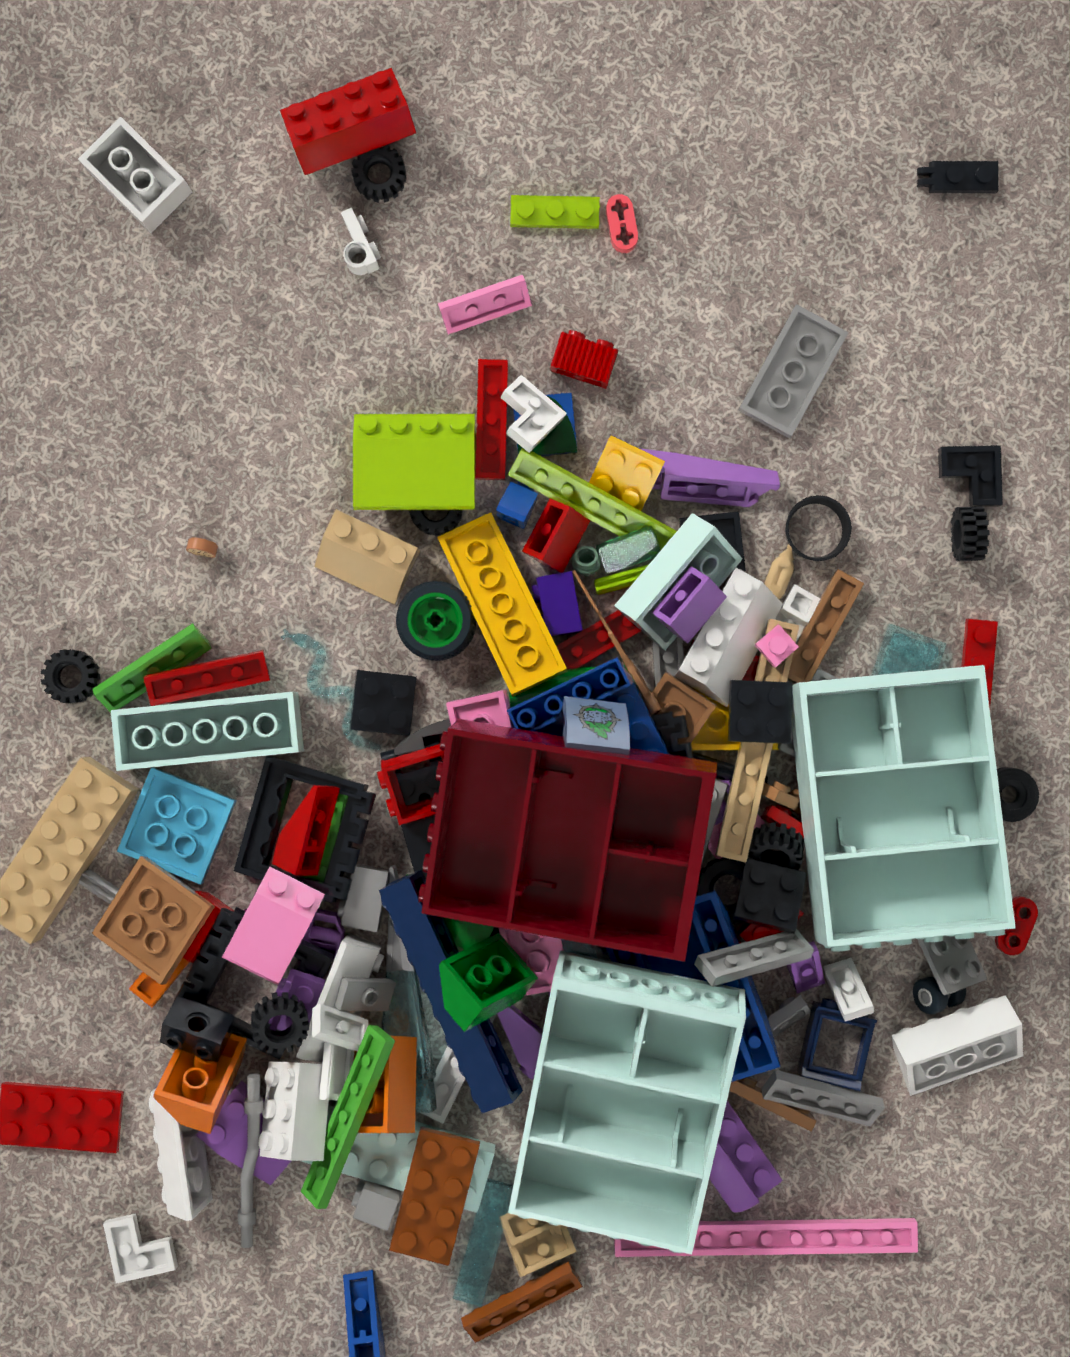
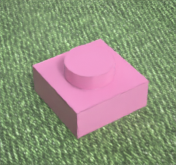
[754,624,799,668]

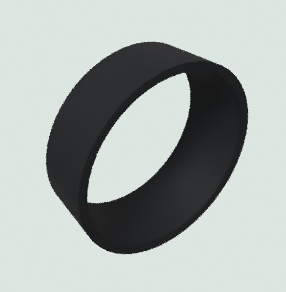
[785,495,852,561]

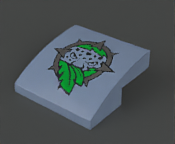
[562,696,630,755]

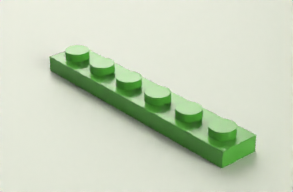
[301,1025,395,1209]

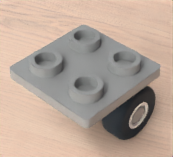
[913,935,987,1015]

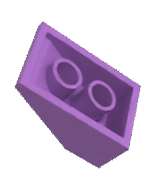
[196,1080,291,1185]

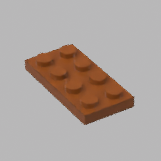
[389,1126,480,1266]

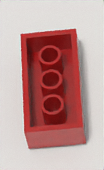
[280,68,416,175]

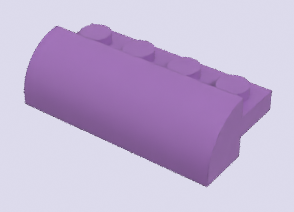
[709,1100,783,1213]

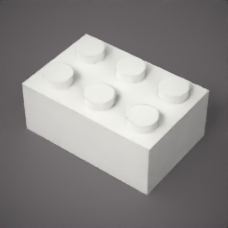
[78,117,192,233]
[259,1061,329,1161]

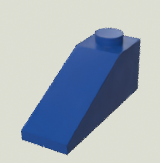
[343,1270,386,1357]

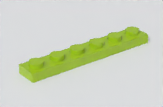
[508,448,677,556]

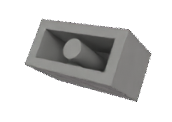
[338,863,389,932]
[351,1179,401,1231]

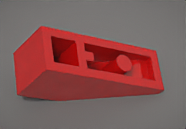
[272,785,340,876]

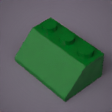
[439,933,538,1032]

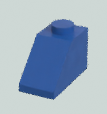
[496,481,538,529]

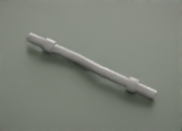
[238,1074,263,1248]

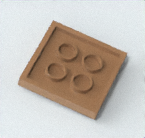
[92,856,215,985]

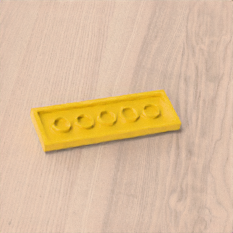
[437,512,568,697]

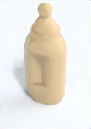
[764,544,794,600]

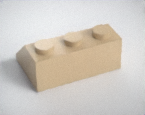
[314,509,420,604]

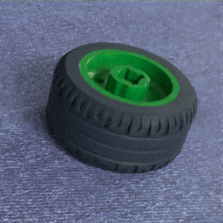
[396,581,476,661]

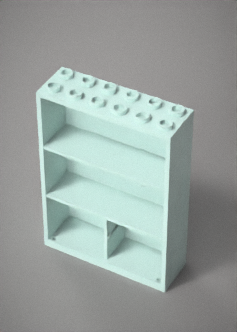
[791,665,1015,952]
[508,951,746,1255]

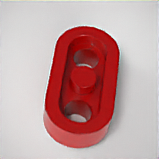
[995,896,1038,956]

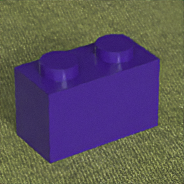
[532,571,582,637]

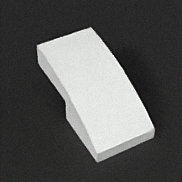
[775,584,820,643]

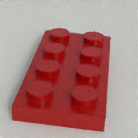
[0,1082,124,1153]

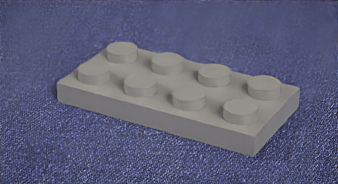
[738,304,849,438]

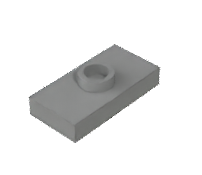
[334,977,396,1011]

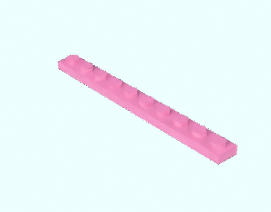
[614,1218,918,1257]

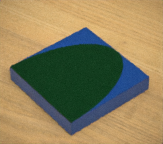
[513,392,577,456]

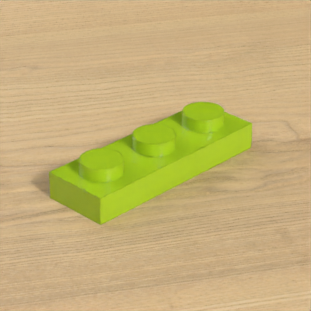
[510,195,600,229]

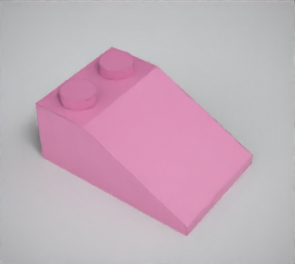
[222,867,325,985]

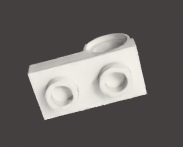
[341,207,381,275]

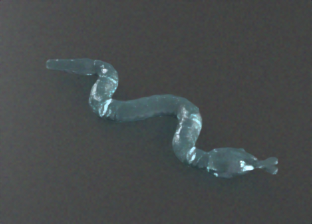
[281,629,381,751]

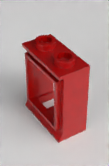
[377,744,445,825]

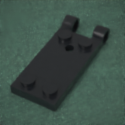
[380,736,443,879]

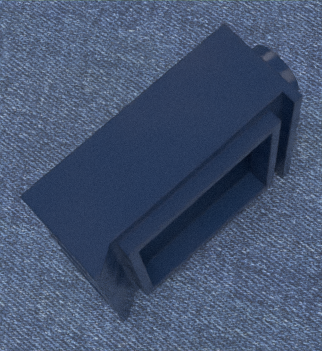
[797,998,877,1091]

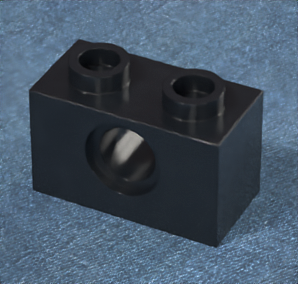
[160,996,235,1062]

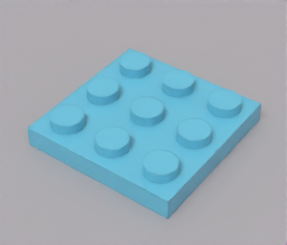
[117,767,237,885]

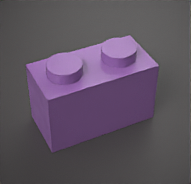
[652,566,727,643]

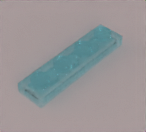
[453,1178,513,1307]

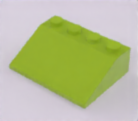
[353,414,476,510]

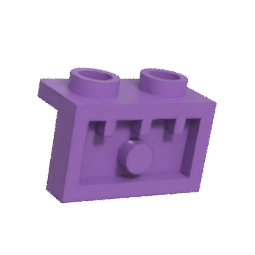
[268,968,326,1031]

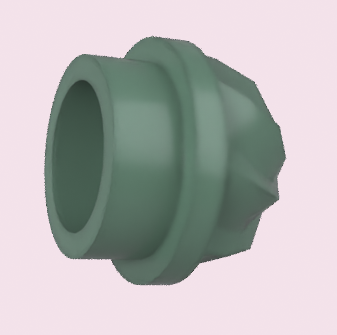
[572,546,602,577]

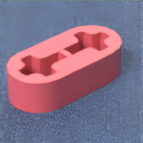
[606,194,638,253]

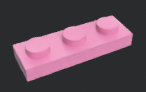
[438,275,532,335]

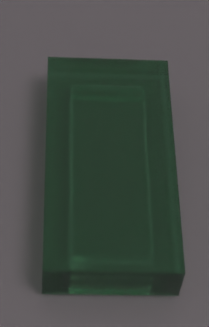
[596,525,662,575]

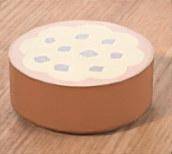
[186,537,218,558]

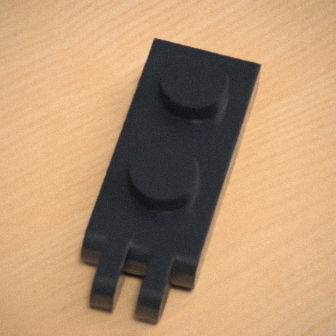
[917,161,999,194]

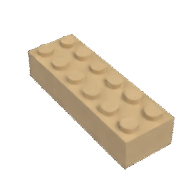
[0,757,140,944]

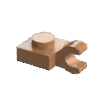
[762,781,801,814]

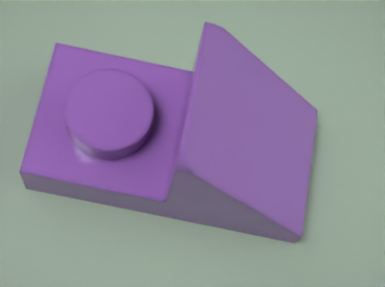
[787,941,825,994]

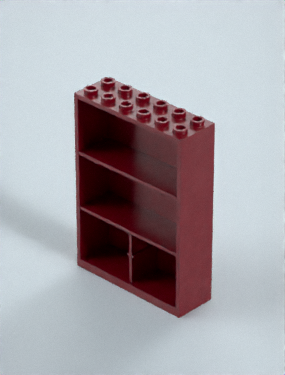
[418,719,717,962]

